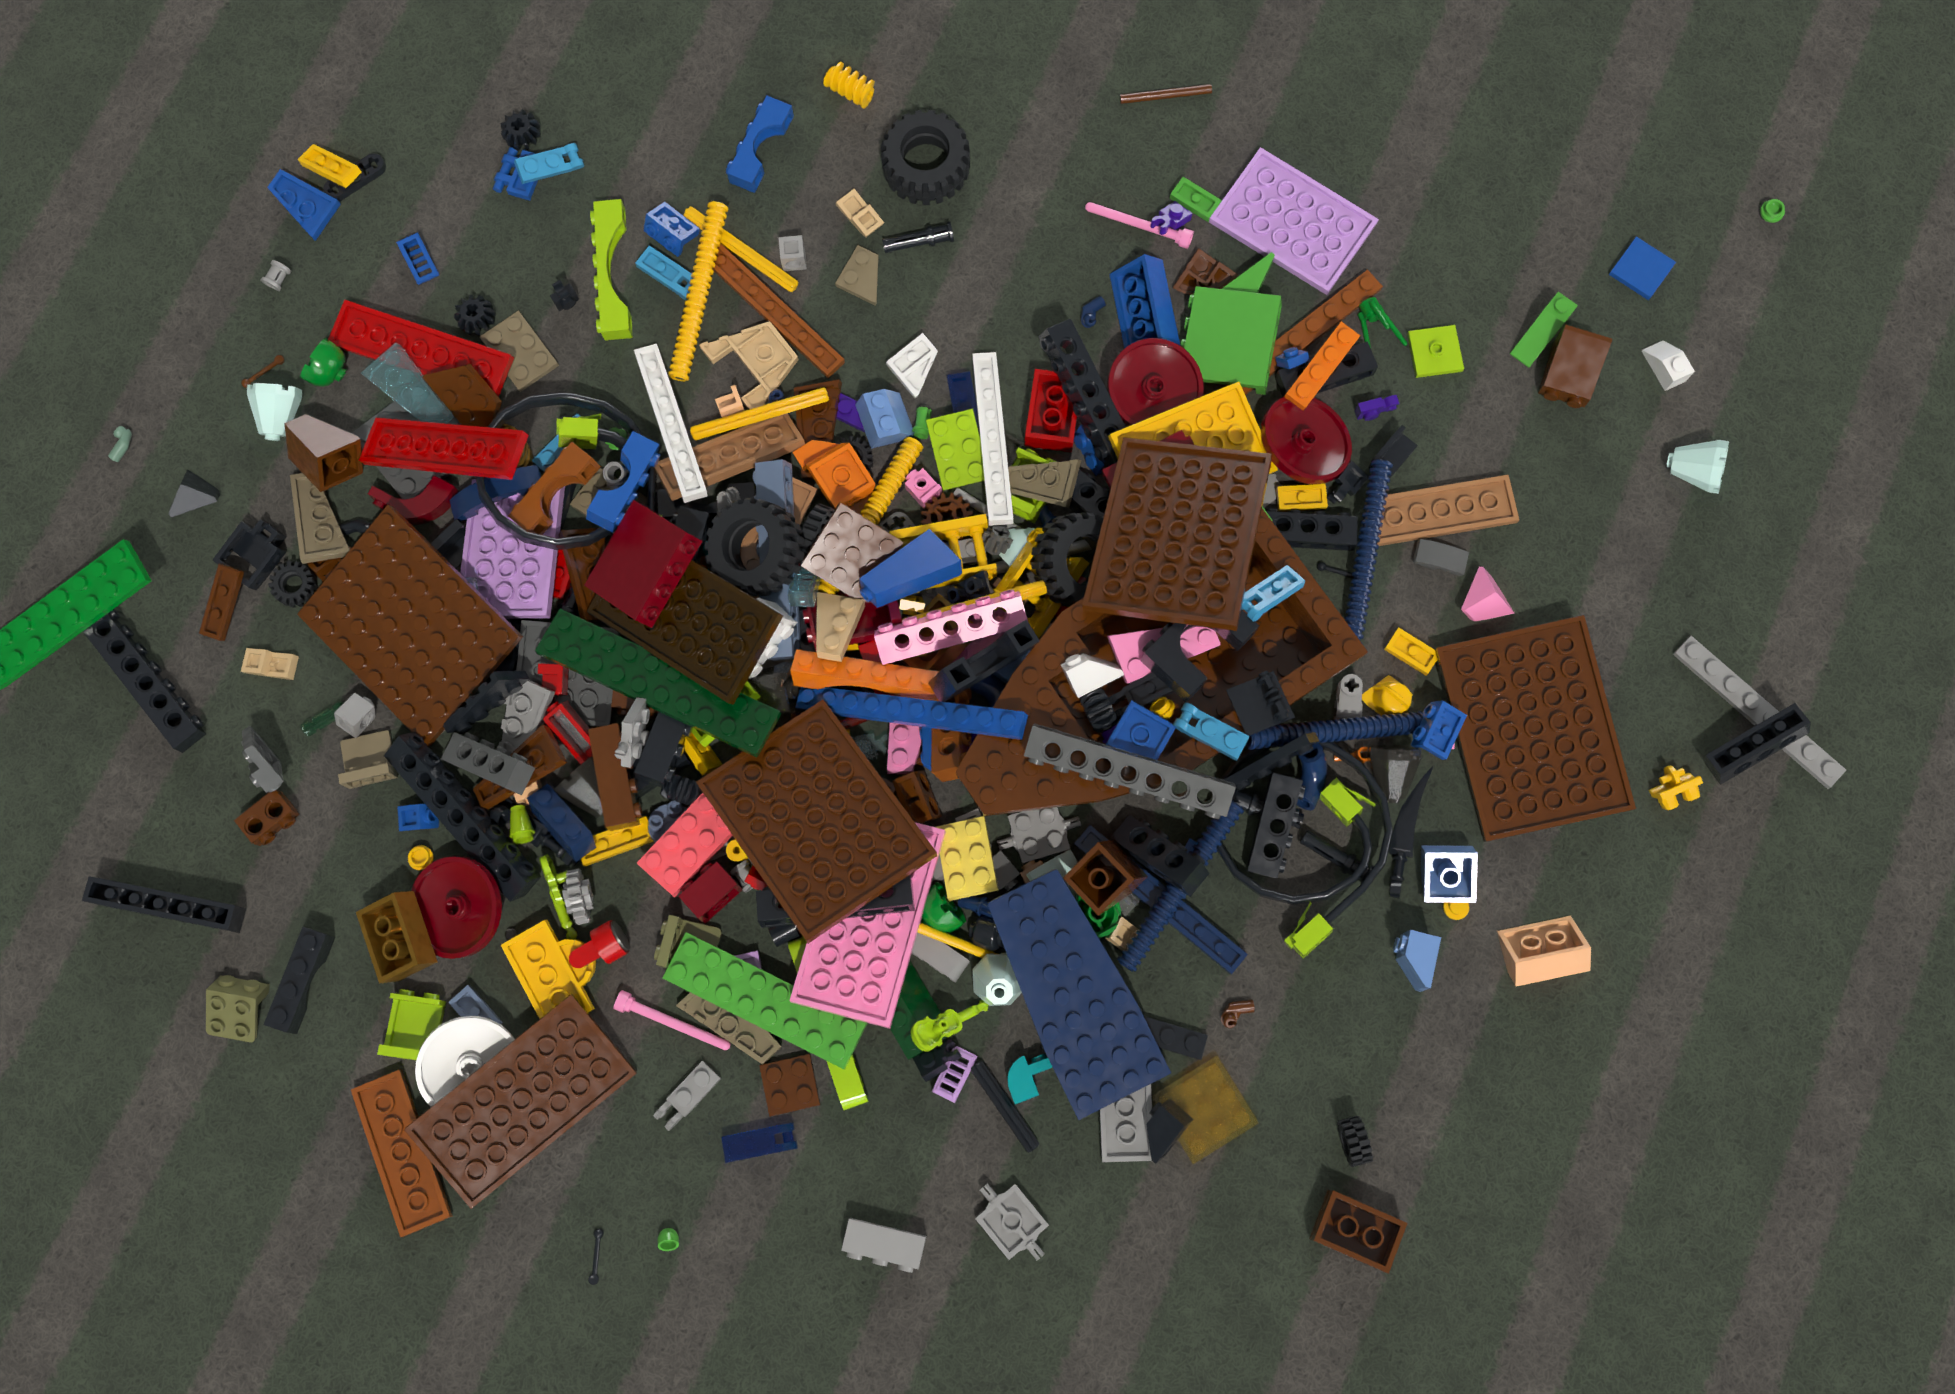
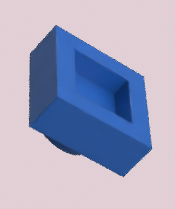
[1275,347,1310,369]

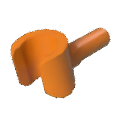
[1334,747,1371,763]

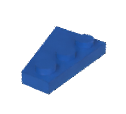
[267,169,341,241]

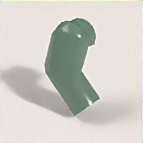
[108,426,132,462]

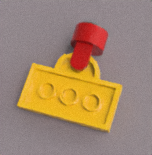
[501,920,630,1019]

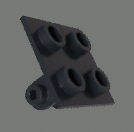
[1226,671,1295,736]

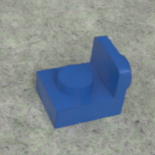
[397,804,439,831]

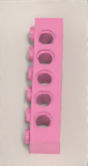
[874,590,1028,665]

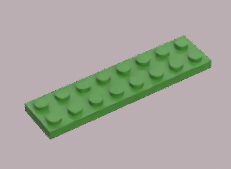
[663,932,868,1070]

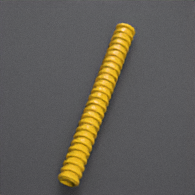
[668,201,729,382]
[816,437,923,595]

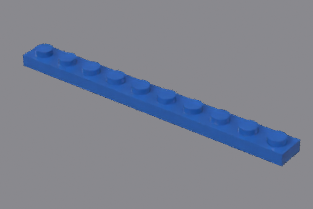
[795,687,1028,740]

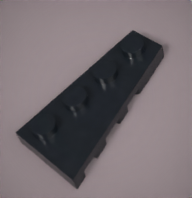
[443,671,530,734]
[1224,732,1319,791]

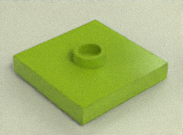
[1407,325,1464,378]

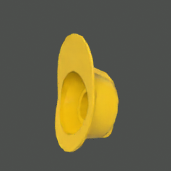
[1362,675,1413,716]

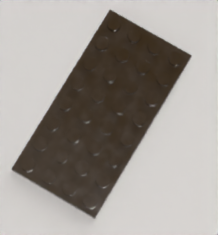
[587,560,784,705]

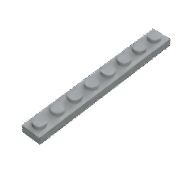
[1673,636,1846,789]

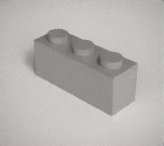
[841,1218,927,1273]

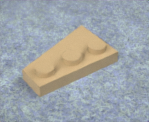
[816,592,865,662]

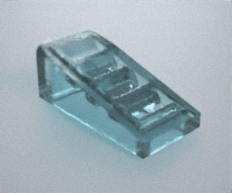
[788,566,821,607]

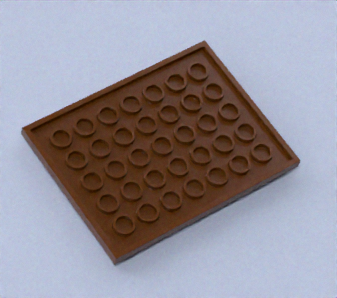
[1082,437,1272,631]
[297,505,523,746]
[1435,615,1636,842]
[696,700,937,944]

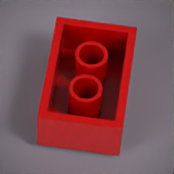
[1025,369,1077,453]

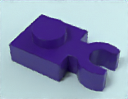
[1150,201,1192,235]
[1355,395,1399,421]

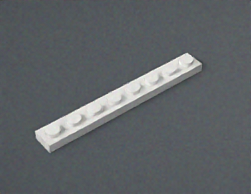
[634,344,708,503]
[972,352,1013,526]

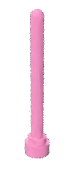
[1085,202,1194,249]
[613,990,730,1050]

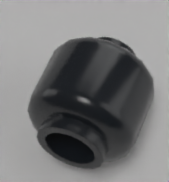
[969,916,1004,951]

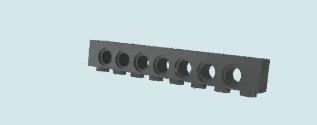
[1024,723,1236,819]

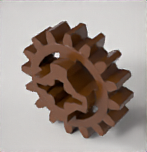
[921,493,973,543]

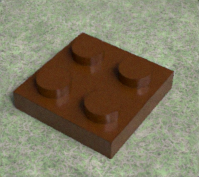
[759,1054,821,1117]

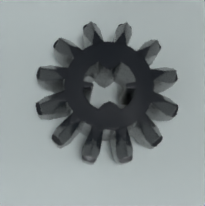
[501,109,541,151]
[454,294,496,336]
[1080,688,1118,733]
[660,774,702,806]

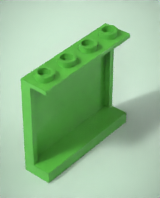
[1181,286,1282,395]

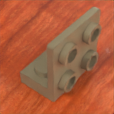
[338,730,398,789]

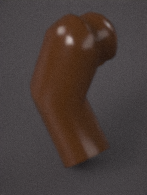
[1221,1000,1255,1028]

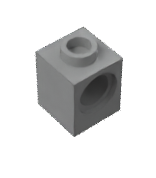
[779,235,807,271]
[334,693,376,738]

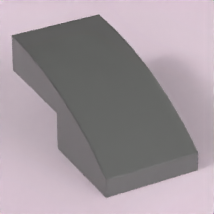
[1413,539,1469,576]

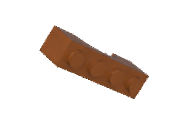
[508,442,601,535]

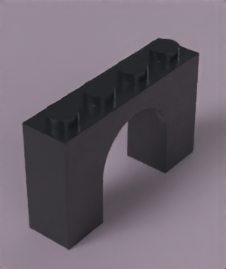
[1141,609,1259,703]
[928,619,1040,702]

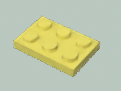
[935,816,999,901]

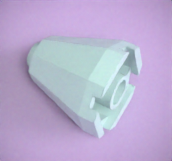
[247,383,302,441]
[1667,440,1729,494]
[973,953,1022,1006]

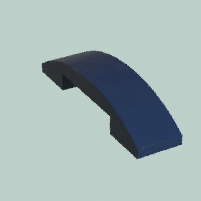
[449,465,541,522]

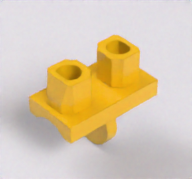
[1649,765,1703,810]

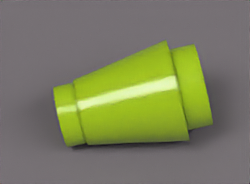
[510,805,535,844]

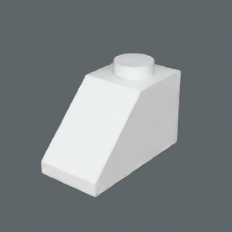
[1642,341,1695,391]
[1061,653,1124,698]

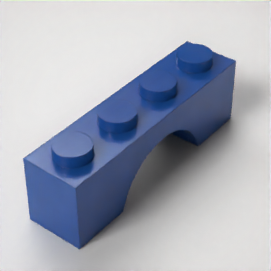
[726,96,794,193]
[586,431,661,533]

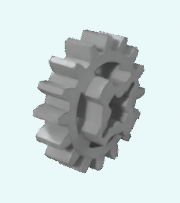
[562,868,594,925]

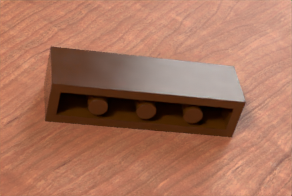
[588,723,643,831]

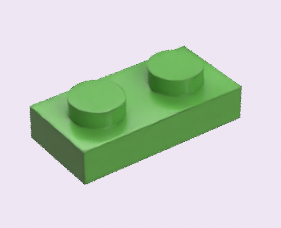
[1170,177,1222,223]

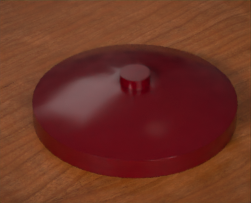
[1107,338,1204,426]
[1261,397,1352,485]
[411,857,502,959]

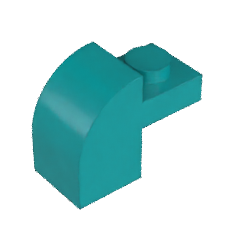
[1008,1054,1053,1104]

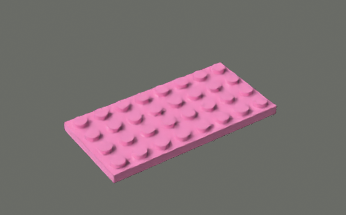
[789,823,946,1029]

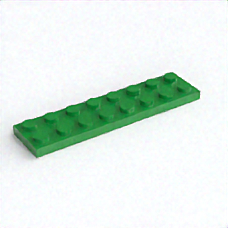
[0,539,152,690]

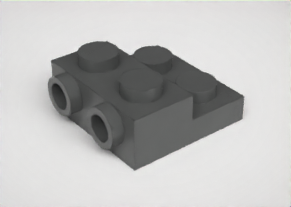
[241,726,284,793]

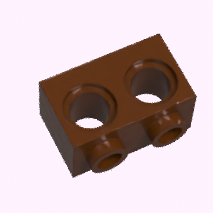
[892,771,942,825]
[234,790,300,846]

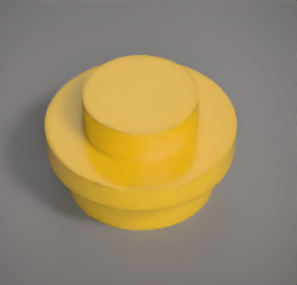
[1150,697,1175,720]
[408,845,434,871]
[1443,902,1469,920]

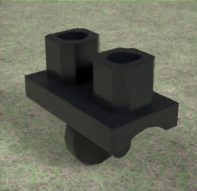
[947,571,994,604]

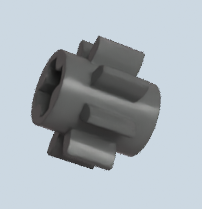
[982,525,1013,555]

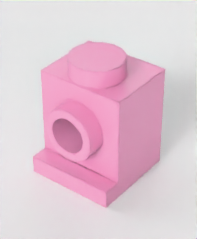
[905,468,942,509]

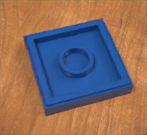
[1609,236,1676,300]
[1106,700,1176,760]

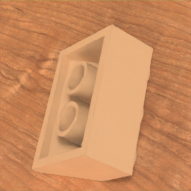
[1497,916,1591,986]

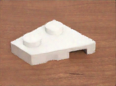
[886,333,938,398]

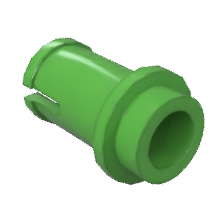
[912,407,932,439]

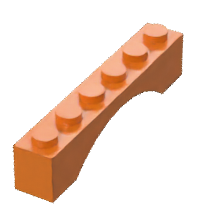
[790,649,939,701]

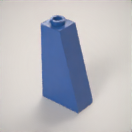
[859,529,962,608]

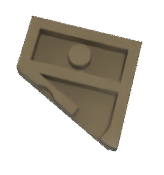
[835,245,879,305]

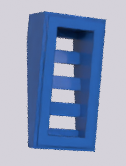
[396,233,439,285]

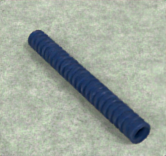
[1344,459,1393,644]
[1246,711,1424,750]
[1117,801,1244,972]

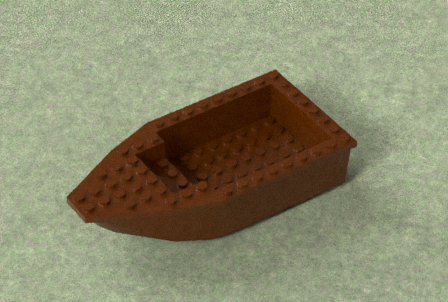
[956,508,1368,816]

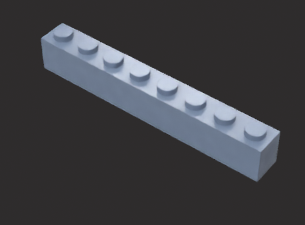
[753,459,801,661]

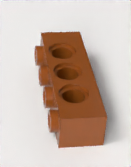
[931,688,972,782]

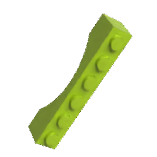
[590,199,633,340]

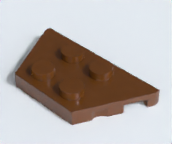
[422,364,502,427]

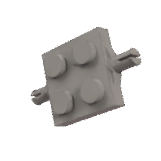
[615,697,650,768]
[997,807,1081,865]
[975,1183,1049,1261]

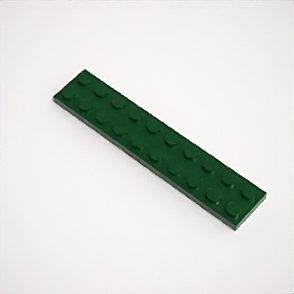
[535,609,781,757]

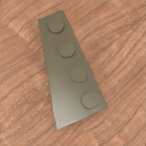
[290,473,350,564]
[676,992,783,1064]

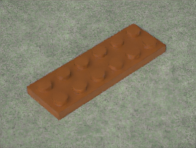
[351,1070,452,1238]

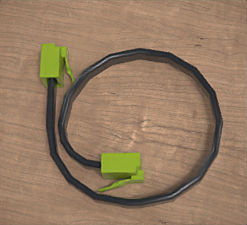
[475,392,662,550]
[1211,742,1393,959]

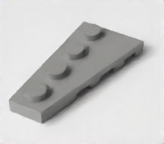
[499,680,555,753]

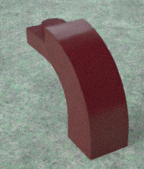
[367,475,459,525]

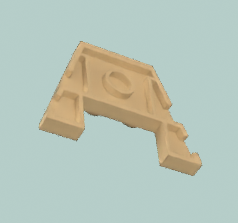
[699,321,799,410]

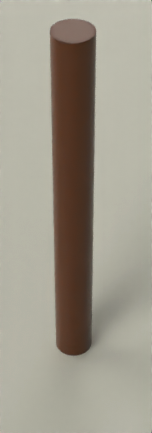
[1120,84,1212,104]

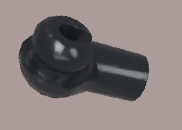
[340,519,372,536]

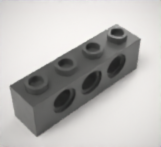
[441,732,535,795]

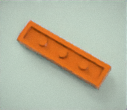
[1284,321,1360,411]

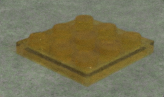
[1151,1056,1259,1164]

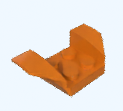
[792,440,876,514]

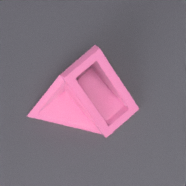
[1461,567,1514,621]

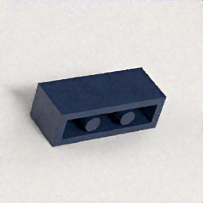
[527,784,596,862]

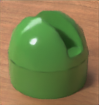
[658,1228,679,1251]

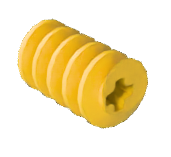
[823,62,875,109]

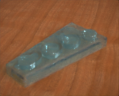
[361,342,454,424]

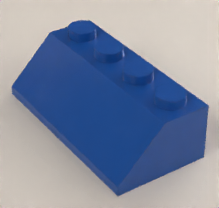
[1110,254,1180,349]

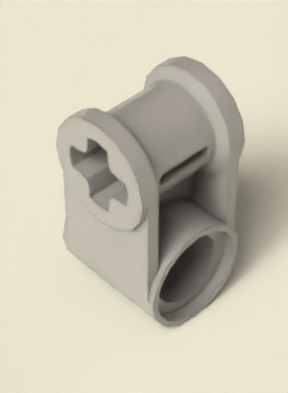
[1334,674,1363,720]

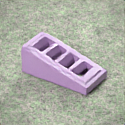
[932,1046,978,1103]

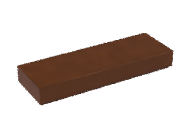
[199,564,245,641]

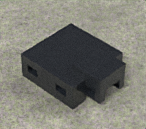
[213,519,287,591]

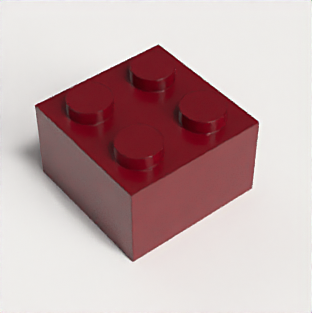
[678,862,742,924]

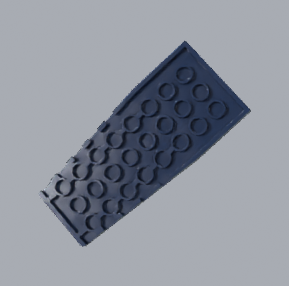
[987,869,1171,1120]

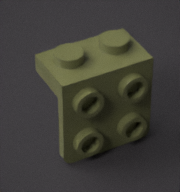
[654,915,722,969]
[206,975,269,1042]

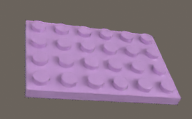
[1209,147,1379,295]
[460,479,565,619]

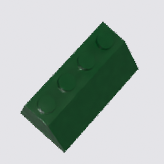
[890,960,948,1061]

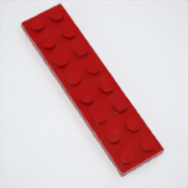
[328,300,514,397]
[359,418,529,480]

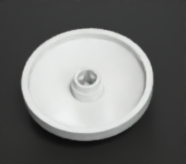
[415,1016,514,1106]

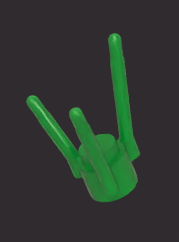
[1358,297,1407,348]

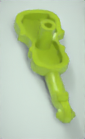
[539,854,577,939]
[911,1000,989,1052]

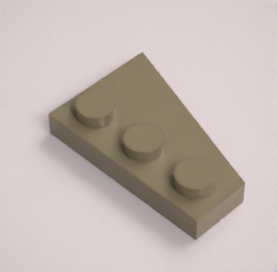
[1008,459,1081,508]

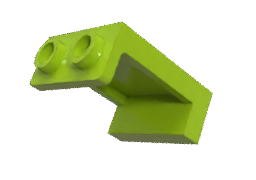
[1011,447,1056,524]
[377,989,446,1060]

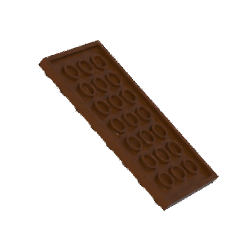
[404,993,637,1209]

